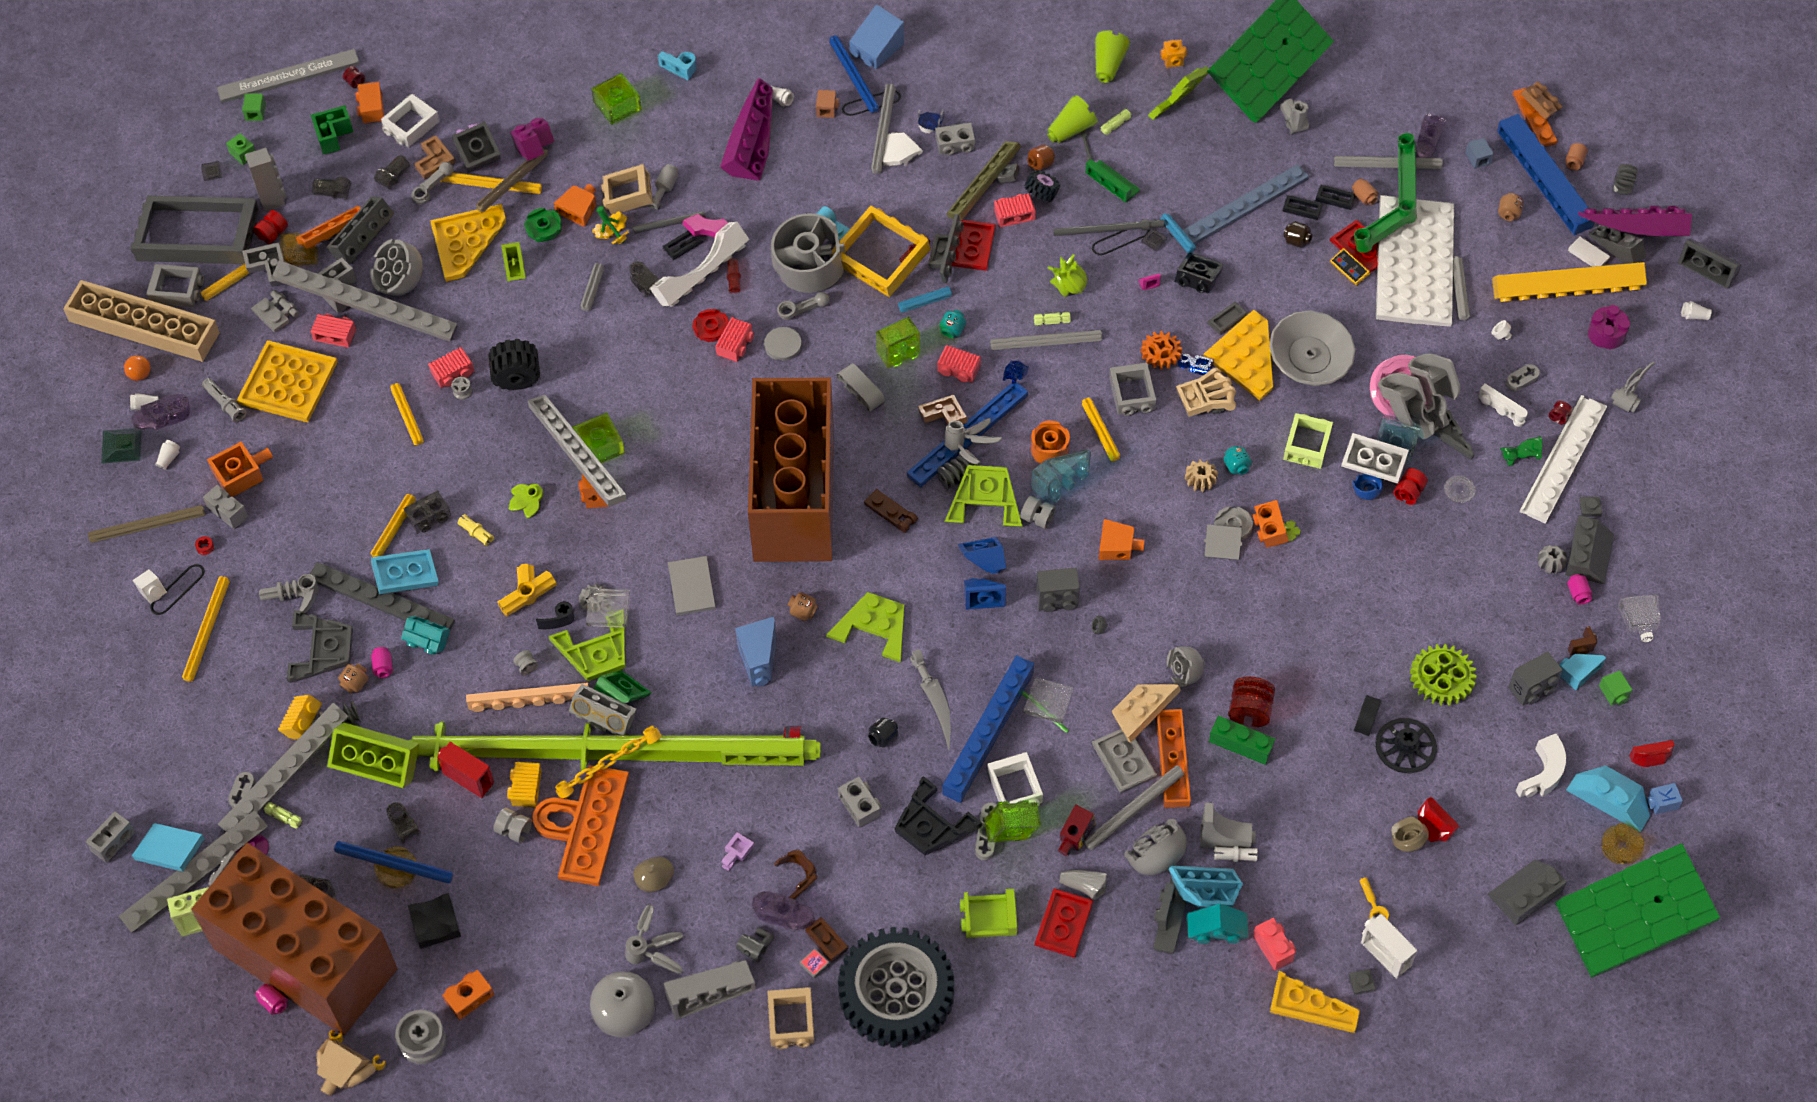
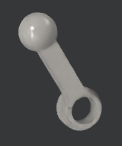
[411,162,453,204]
[777,292,830,320]

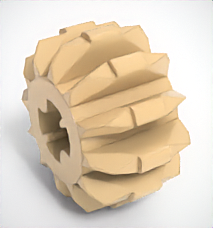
[1185,459,1218,493]

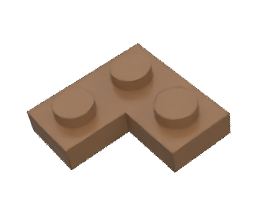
[414,135,456,179]
[918,395,967,425]

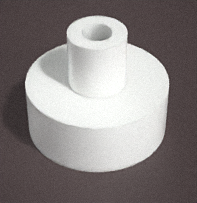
[1492,320,1512,340]

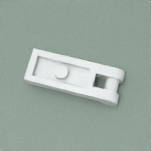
[1478,384,1527,427]

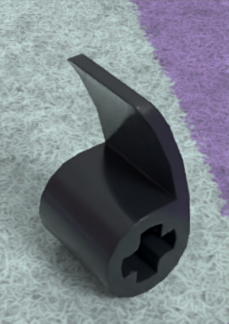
[536,601,575,630]

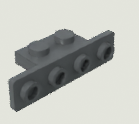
[928,214,963,283]
[1154,877,1187,954]

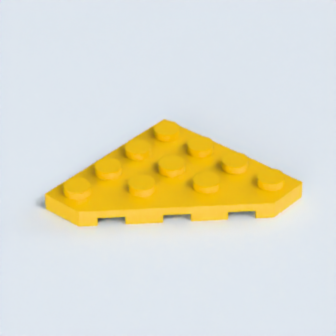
[430,204,507,282]
[1203,310,1273,401]

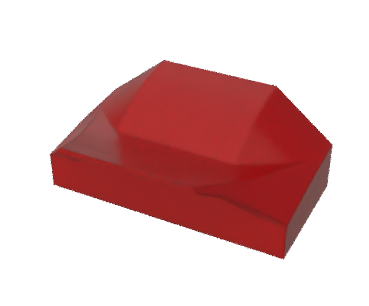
[1630,740,1675,768]
[1417,797,1460,842]

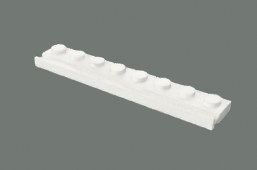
[1520,395,1607,524]

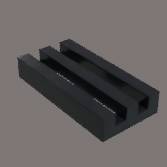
[1315,184,1356,210]
[1282,195,1323,220]
[662,230,703,260]

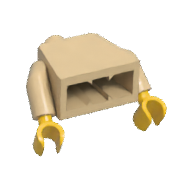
[317,1030,386,1096]

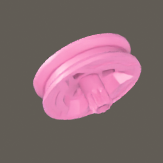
[1370,355,1427,420]

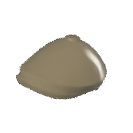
[1391,817,1429,852]
[633,857,674,893]

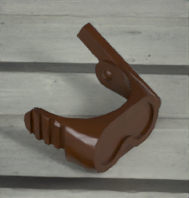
[774,849,817,902]

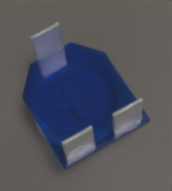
[917,110,944,133]

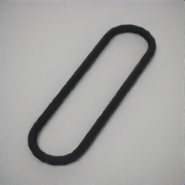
[842,90,901,116]
[1092,230,1149,255]
[150,564,205,615]

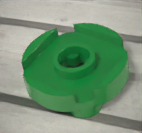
[524,208,562,242]

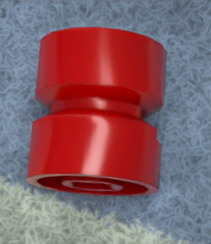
[253,210,288,245]
[1393,468,1428,505]

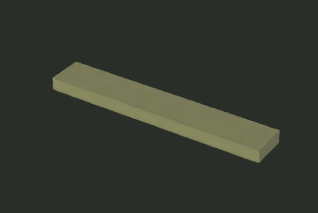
[946,141,1021,220]

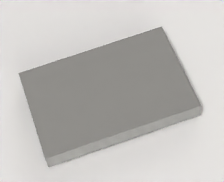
[668,556,716,616]
[1092,729,1157,794]

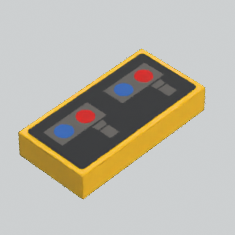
[1330,248,1370,286]

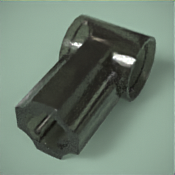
[374,155,410,190]
[312,177,351,200]

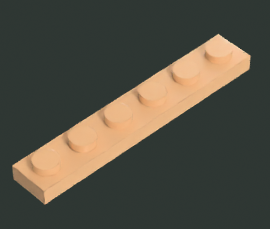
[466,683,589,712]

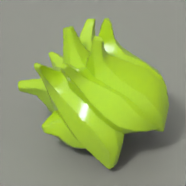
[1047,254,1087,297]

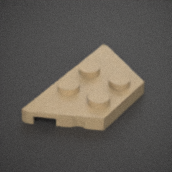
[1112,684,1181,743]

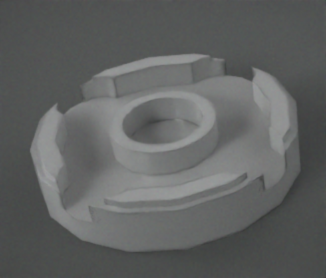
[764,327,802,361]
[1214,506,1253,541]

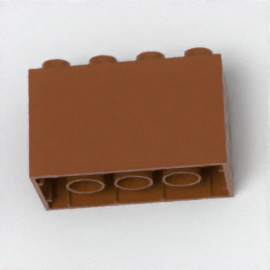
[748,377,834,562]
[191,843,398,1036]

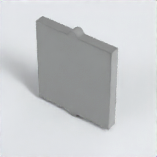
[1204,525,1242,560]

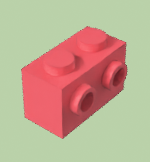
[1253,918,1296,971]

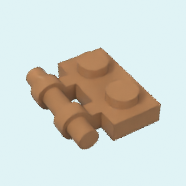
[1521,81,1563,120]

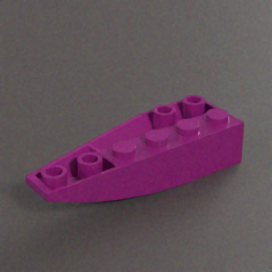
[720,78,773,181]
[1578,206,1692,236]

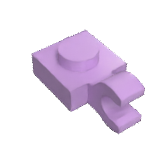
[721,832,754,871]

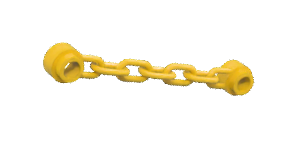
[555,726,662,799]

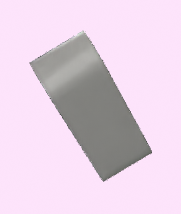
[836,363,885,412]

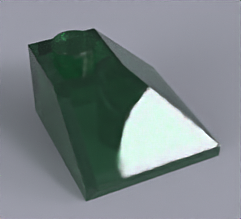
[101,428,142,464]

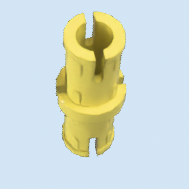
[458,514,494,546]

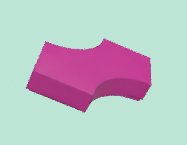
[683,214,728,238]

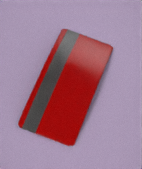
[784,726,801,738]

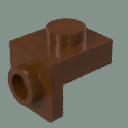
[1568,626,1598,656]

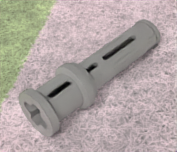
[202,378,247,423]

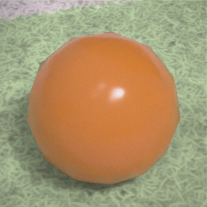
[124,355,151,381]

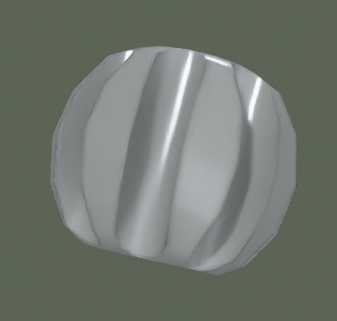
[1537,545,1567,574]

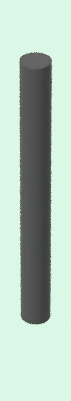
[633,211,706,234]

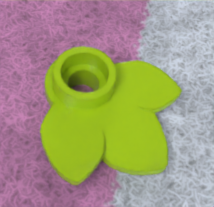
[509,484,543,518]

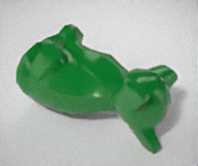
[1500,436,1543,466]

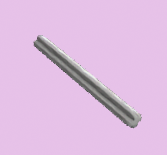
[871,84,895,174]
[1334,156,1443,169]
[990,330,1102,350]
[1084,765,1184,850]

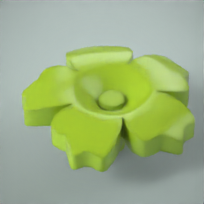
[1284,520,1301,542]

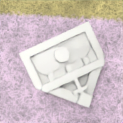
[882,133,923,166]

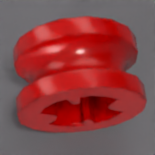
[195,536,214,555]

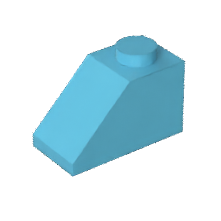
[1559,654,1606,690]

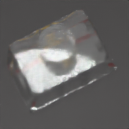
[1617,594,1661,642]

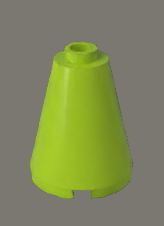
[1095,31,1130,83]
[1047,95,1098,143]

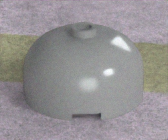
[370,239,423,296]
[1124,819,1187,876]
[590,971,655,1037]

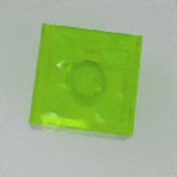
[591,73,642,125]
[876,316,920,368]
[572,412,625,463]
[984,800,1041,842]

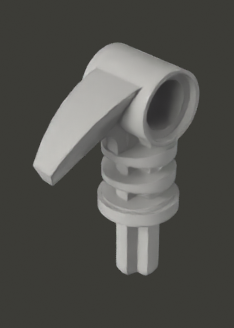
[259,574,319,614]

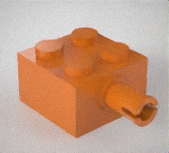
[207,441,273,497]

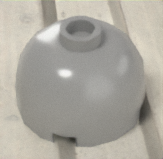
[1167,646,1205,687]

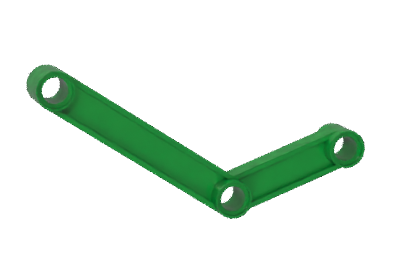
[1354,133,1417,253]

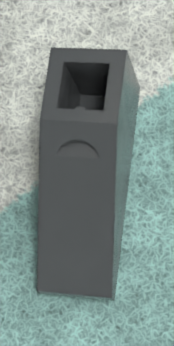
[1588,225,1646,264]

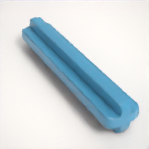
[1160,213,1196,253]
[898,286,952,312]

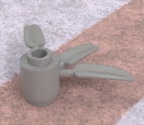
[1611,362,1655,413]
[944,418,1002,464]
[625,905,683,974]

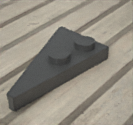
[1434,410,1474,460]

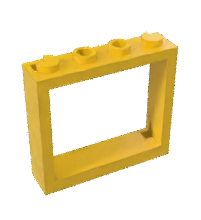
[830,206,931,298]

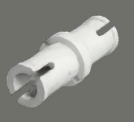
[1214,846,1257,862]

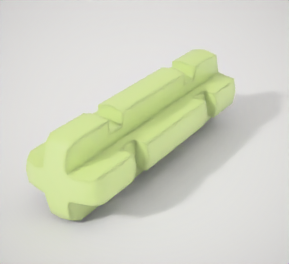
[1101,109,1131,135]
[1034,312,1071,325]
[264,802,302,828]

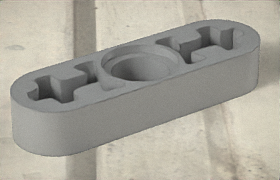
[975,803,1000,861]

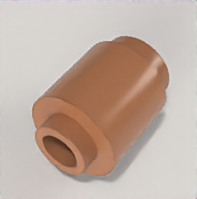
[1565,143,1588,171]
[1352,179,1379,205]

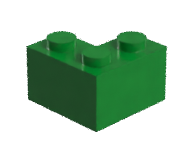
[311,105,354,155]

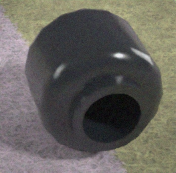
[868,717,898,748]

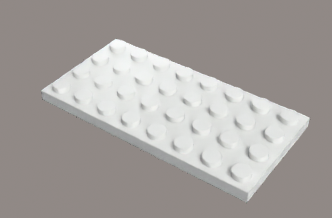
[1376,196,1454,327]

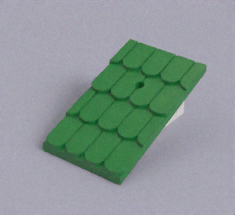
[1206,0,1334,123]
[1555,843,1720,978]

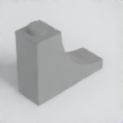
[1200,803,1256,848]

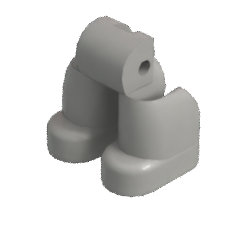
[1378,354,1460,439]

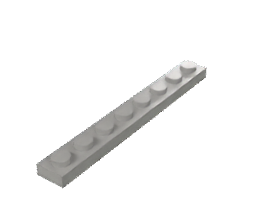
[218,703,349,832]
[118,810,267,933]

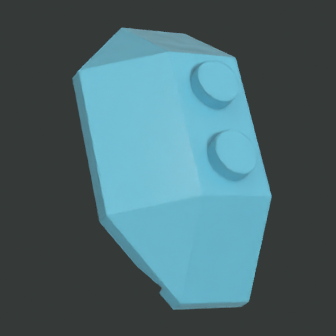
[1566,766,1650,832]
[1169,866,1243,907]

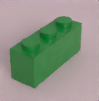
[1209,715,1275,765]

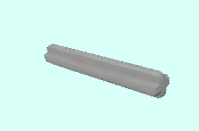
[1453,256,1470,321]

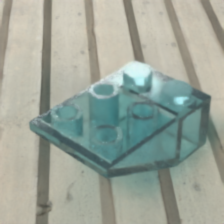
[1031,450,1091,503]

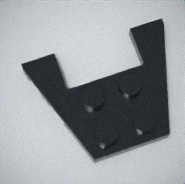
[895,776,982,856]

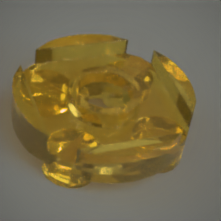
[1601,823,1645,865]
[374,846,416,888]

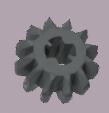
[1613,163,1638,195]

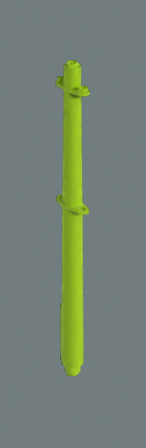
[409,721,821,773]

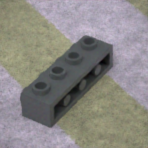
[327,197,394,264]

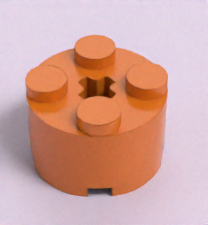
[1031,421,1070,466]

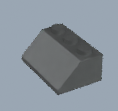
[1678,238,1742,289]
[1565,515,1614,584]
[1487,860,1567,926]

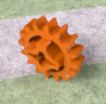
[1141,331,1182,370]

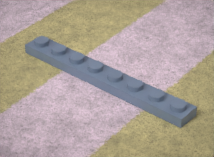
[1183,164,1309,244]

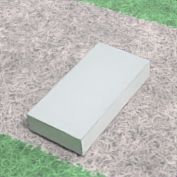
[1568,237,1610,267]

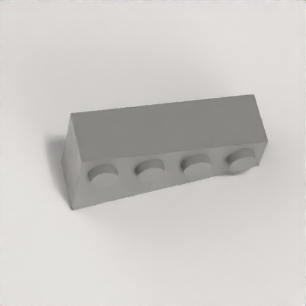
[245,148,287,212]
[664,960,756,1020]

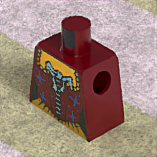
[1058,804,1095,857]

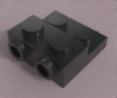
[1174,253,1223,294]

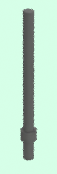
[1053,219,1164,236]

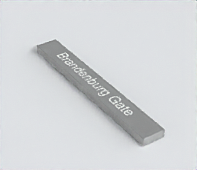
[217,49,360,103]

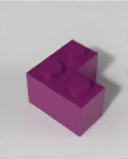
[510,118,555,161]

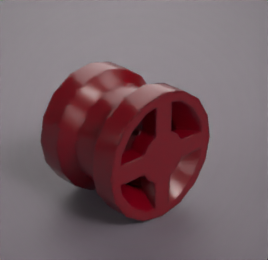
[343,66,365,89]
[1548,400,1573,425]

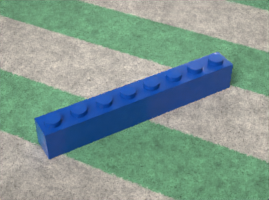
[1497,114,1595,236]
[943,655,1034,803]

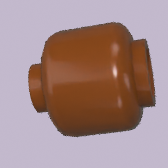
[1027,145,1055,171]

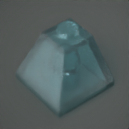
[1377,414,1421,465]

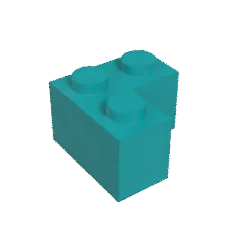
[1187,904,1248,944]

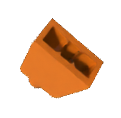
[554,184,597,227]
[1098,519,1145,560]

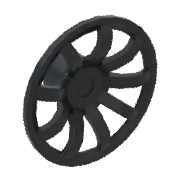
[1375,718,1437,773]

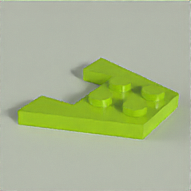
[1148,66,1209,120]
[944,465,1022,527]
[826,592,904,663]
[549,610,626,682]

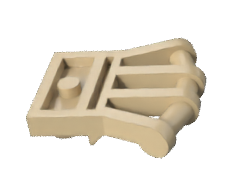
[1176,368,1236,417]

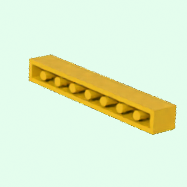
[1492,262,1647,302]

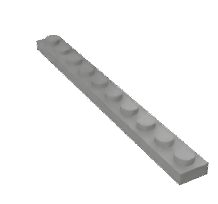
[272,260,457,341]
[528,395,627,507]

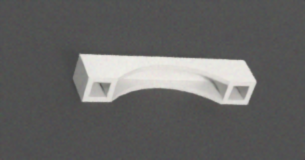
[650,222,749,307]

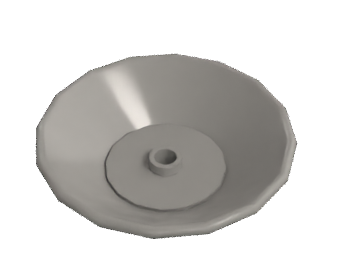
[1269,310,1356,386]

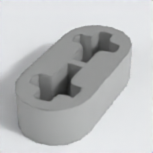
[1506,364,1540,391]
[228,772,255,808]

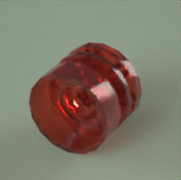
[1228,676,1275,727]

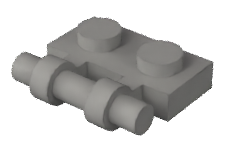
[251,290,299,333]

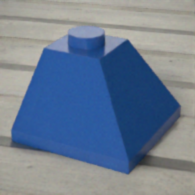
[958,537,1006,573]
[964,578,1006,610]

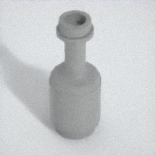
[648,164,679,210]

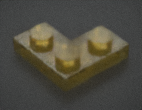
[281,233,318,266]

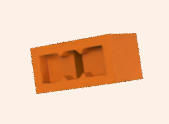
[1253,500,1289,547]

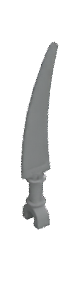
[910,649,951,751]

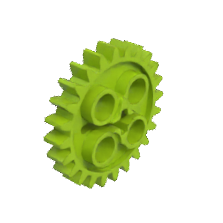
[1410,644,1477,706]

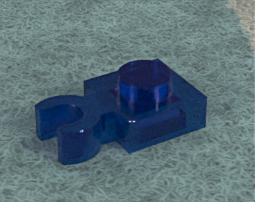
[1178,354,1214,375]
[1002,360,1029,384]

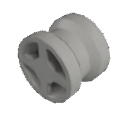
[451,377,472,400]
[513,650,539,675]

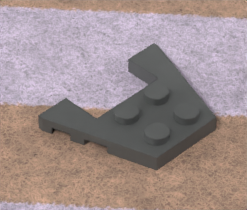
[287,610,353,683]

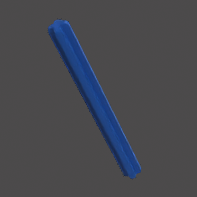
[829,35,879,113]
[334,841,453,884]

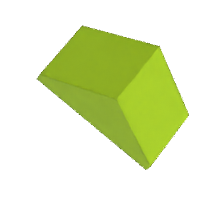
[501,242,526,281]

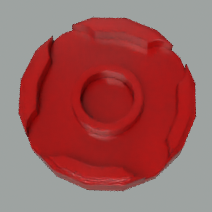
[693,309,729,342]

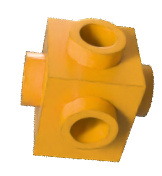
[1160,40,1187,68]

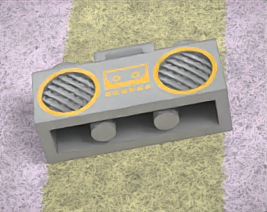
[569,684,636,735]

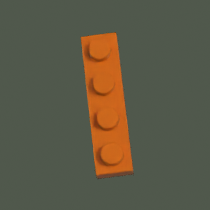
[1513,87,1557,147]
[296,206,361,249]

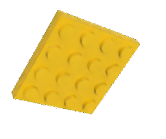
[237,340,338,423]

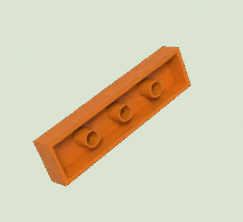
[1156,709,1191,808]

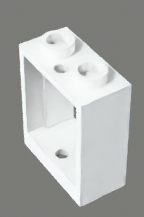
[381,94,439,148]
[988,752,1043,815]
[1361,914,1417,979]

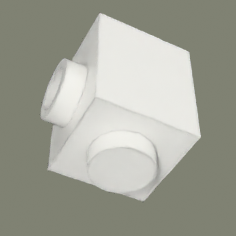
[132,570,167,604]

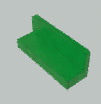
[1085,159,1140,203]

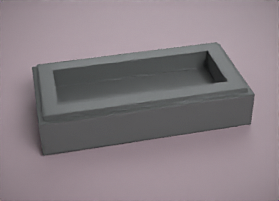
[1207,301,1248,335]

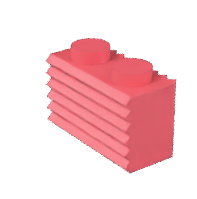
[994,194,1036,227]
[311,314,356,347]
[715,317,754,362]
[937,345,981,383]
[428,347,475,388]

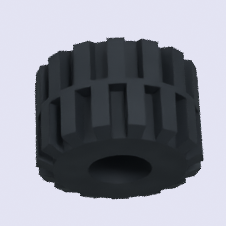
[488,339,540,390]

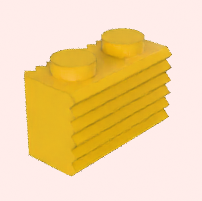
[278,695,322,740]
[507,762,542,807]

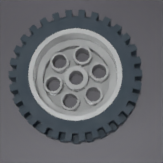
[838,927,954,1048]

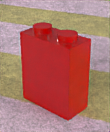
[437,742,494,798]

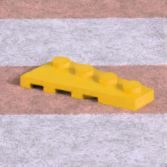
[1270,971,1360,1033]

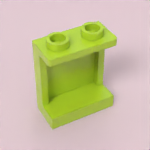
[960,889,1017,938]

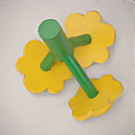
[592,206,629,244]

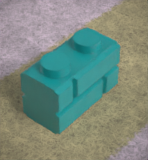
[401,615,450,655]

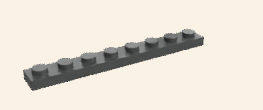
[310,562,455,629]

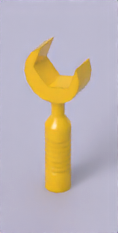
[1359,877,1389,920]

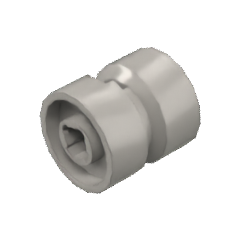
[1020,496,1056,529]
[493,808,533,843]

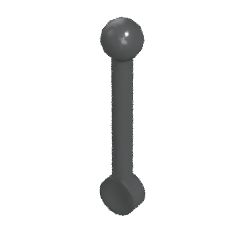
[1080,132,1093,162]

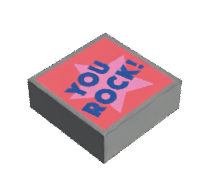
[799,948,830,978]

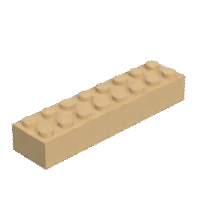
[63,280,220,362]

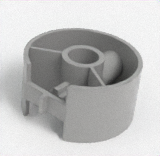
[771,213,845,293]

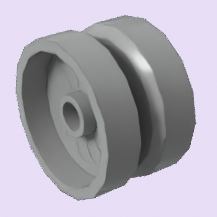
[395,1010,447,1064]

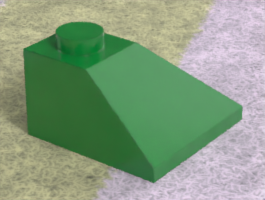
[594,670,652,703]

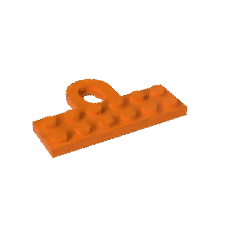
[533,765,629,887]

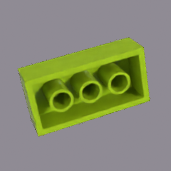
[327,722,419,788]

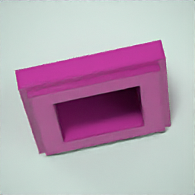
[1138,273,1161,290]

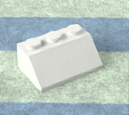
[1341,433,1409,483]

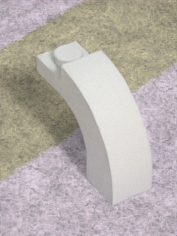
[1516,734,1566,798]

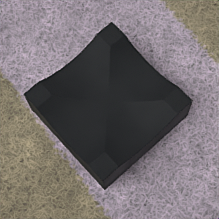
[408,893,461,949]

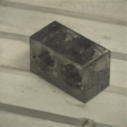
[403,490,451,534]

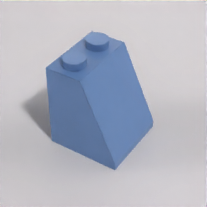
[849,5,904,69]
[735,617,777,687]

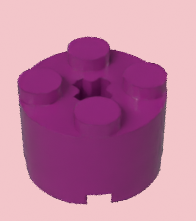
[1588,305,1630,349]

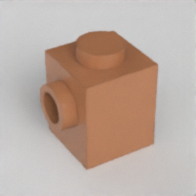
[816,90,839,118]

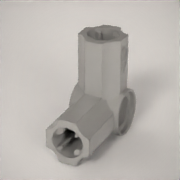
[1281,99,1309,134]

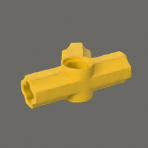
[497,564,557,617]

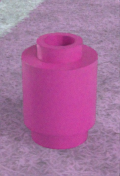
[1567,574,1592,605]
[371,647,393,678]
[255,983,287,1015]

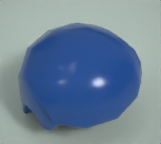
[1352,474,1383,500]

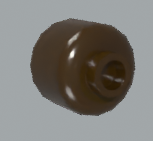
[1284,221,1313,248]

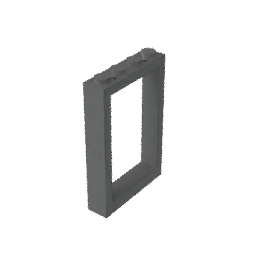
[131,195,259,264]

